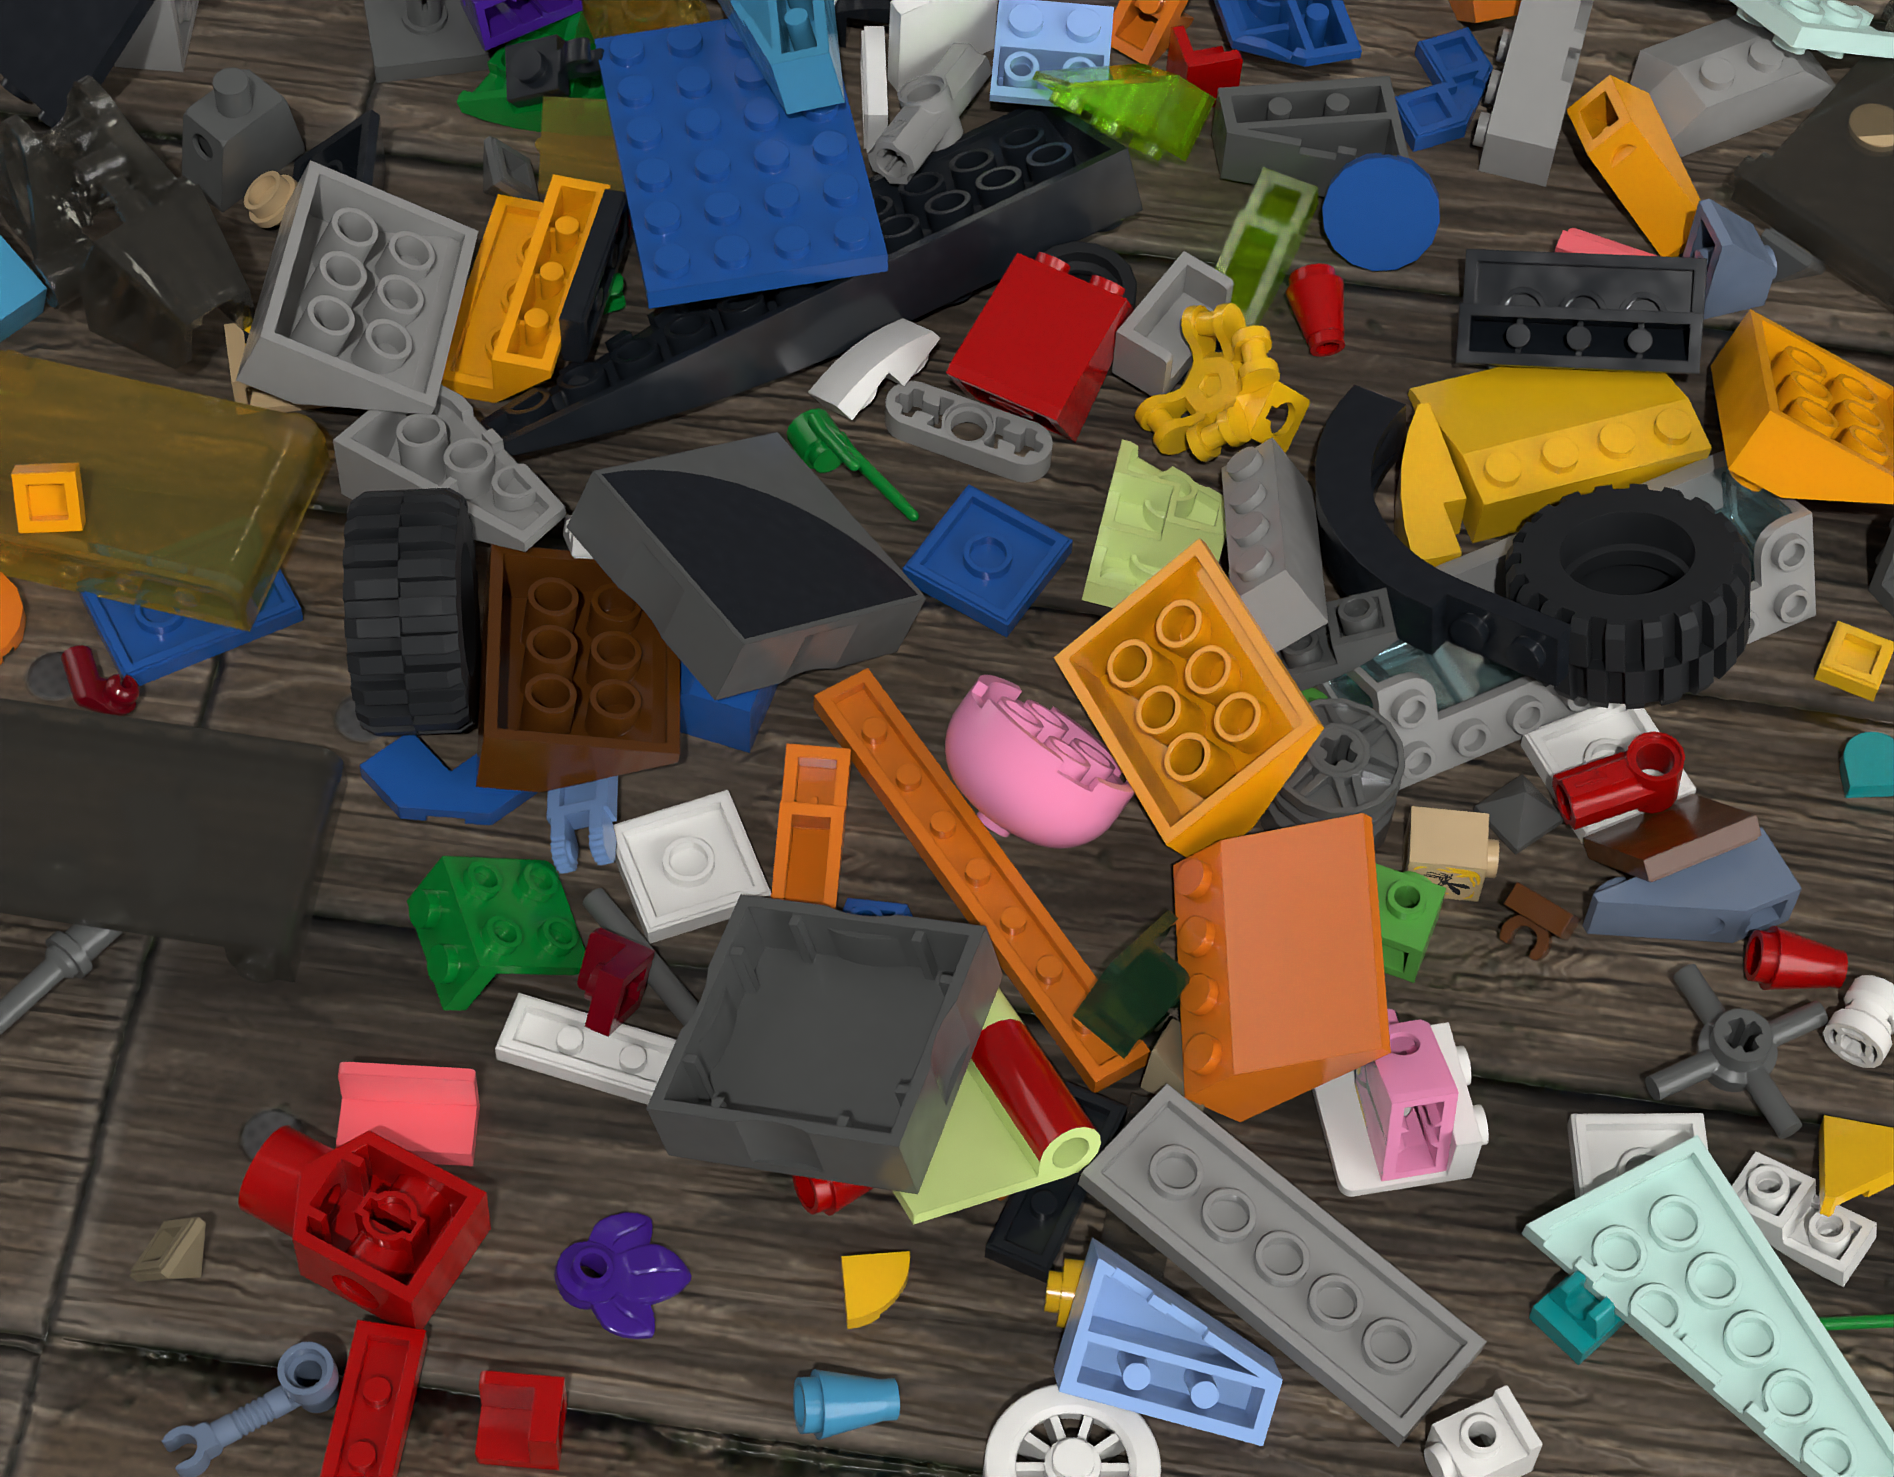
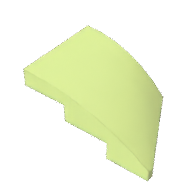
[1082,439,1226,608]

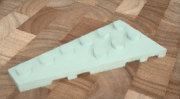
[1729,0,1894,59]
[1522,1135,1894,1477]

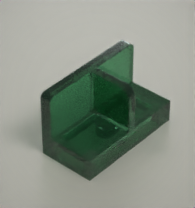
[1073,910,1189,1059]

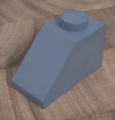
[1683,199,1777,319]

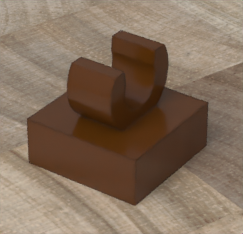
[1500,882,1581,962]

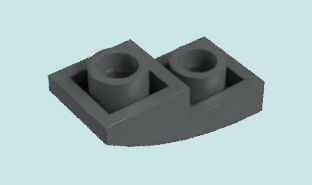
[1277,588,1398,691]

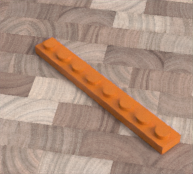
[814,668,1151,1093]

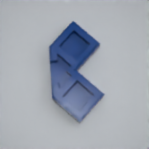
[1395,27,1493,152]
[359,735,538,825]

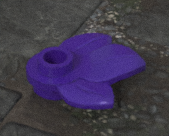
[554,1212,692,1339]

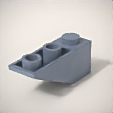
[1583,827,1802,943]

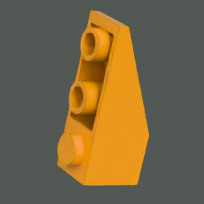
[1566,75,1701,257]

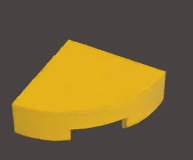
[841,1251,910,1329]

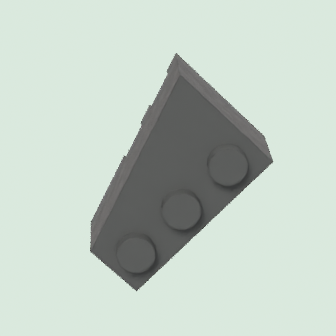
[1212,76,1409,197]

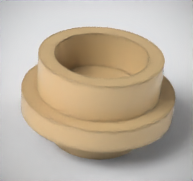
[244,171,298,228]

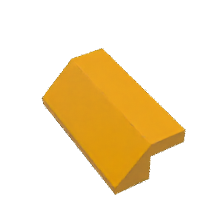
[441,174,611,403]

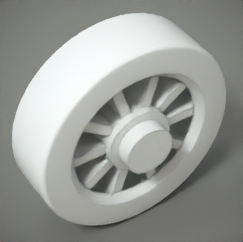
[982,1384,1161,1477]

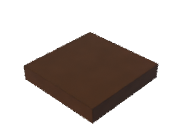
[1583,794,1762,882]

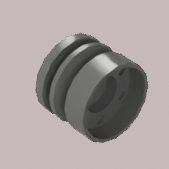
[1260,698,1405,852]

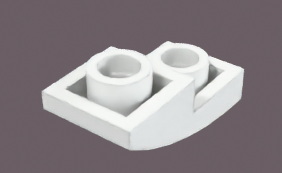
[808,318,940,420]
[1732,1151,1877,1287]

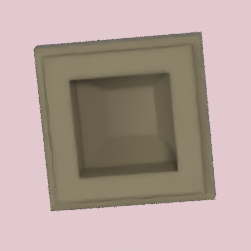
[130,1217,206,1282]

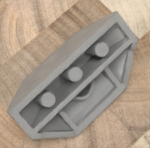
[1630,15,1840,158]

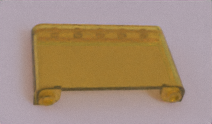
[0,350,330,632]

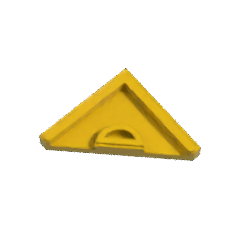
[1819,1115,1894,1217]

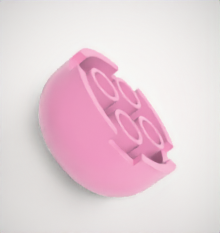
[945,675,1135,849]

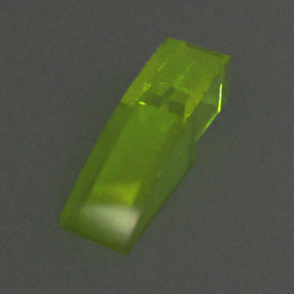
[1215,167,1318,327]

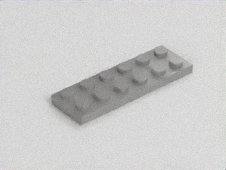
[1078,1084,1487,1447]

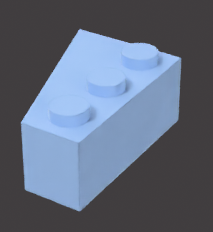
[1053,1237,1283,1446]

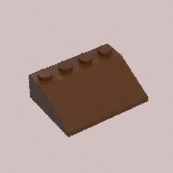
[476,544,680,792]

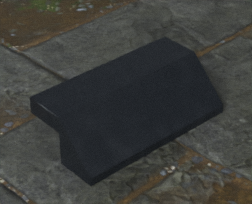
[1456,249,1707,375]

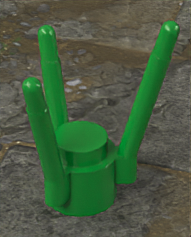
[786,408,919,522]

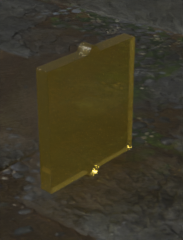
[535,96,624,194]

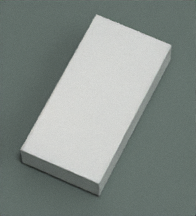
[860,26,888,153]

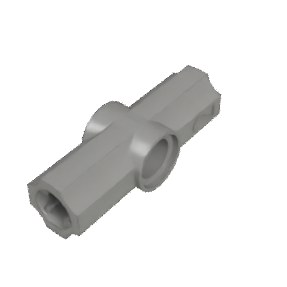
[867,43,992,184]

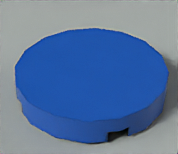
[1322,153,1440,271]

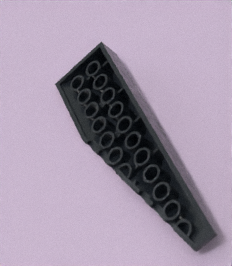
[479,104,1143,456]

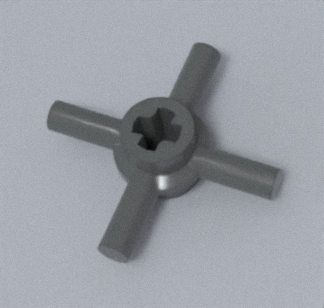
[1645,964,1828,1139]

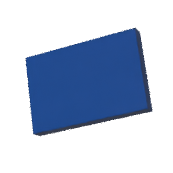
[77,516,303,686]

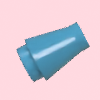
[793,1369,900,1440]

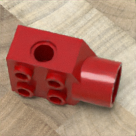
[238,1125,491,1329]

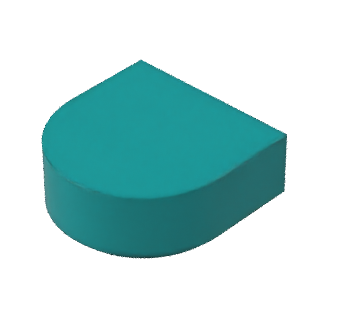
[1839,732,1894,798]

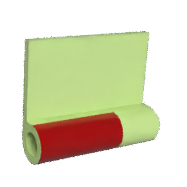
[893,987,1101,1225]

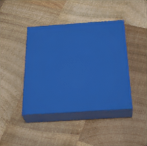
[902,484,1073,638]

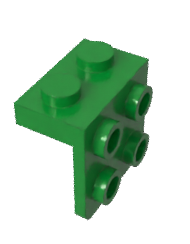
[407,856,585,1011]

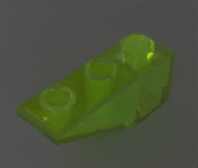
[1032,63,1216,163]

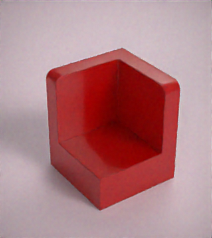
[1166,25,1243,113]
[475,1371,567,1470]

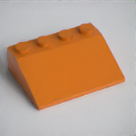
[1173,813,1391,1122]

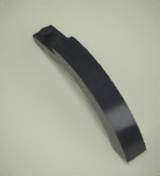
[1315,384,1571,687]

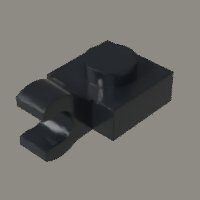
[505,34,604,108]

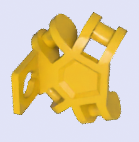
[1135,303,1310,462]

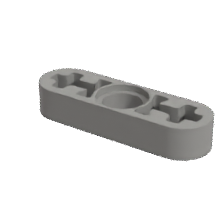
[885,381,1053,483]

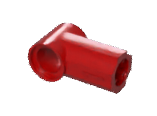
[1552,731,1685,830]

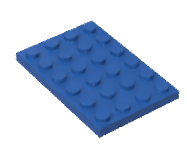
[594,19,888,309]

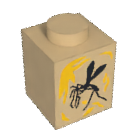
[1402,806,1499,902]

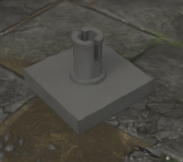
[363,0,490,83]

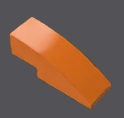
[771,743,851,910]

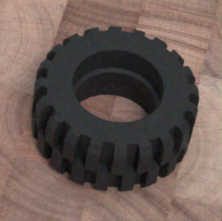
[1505,484,1751,709]
[343,488,481,736]

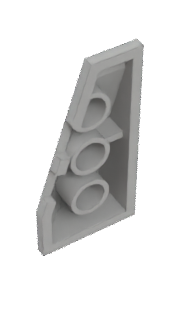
[333,385,566,552]

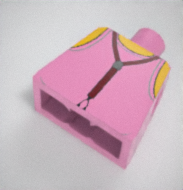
[1355,1009,1459,1181]

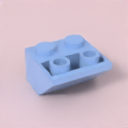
[990,0,1114,111]

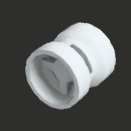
[1823,975,1894,1068]

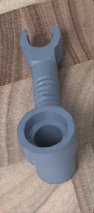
[162,1342,339,1477]

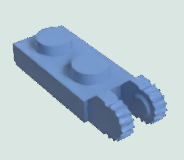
[547,776,618,874]

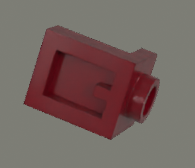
[577,928,655,1037]

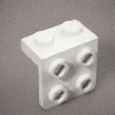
[1312,1022,1489,1197]

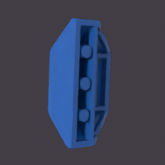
[1214,0,1362,67]

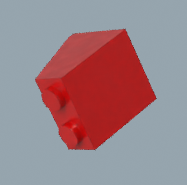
[946,252,1134,443]

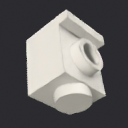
[1424,1385,1543,1477]

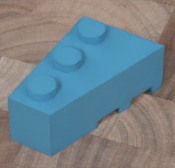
[718,0,845,114]

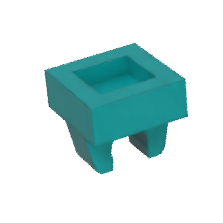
[1529,1270,1626,1365]

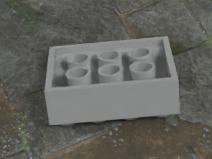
[236,160,479,415]

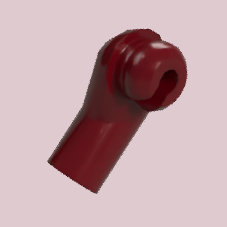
[61,645,140,718]

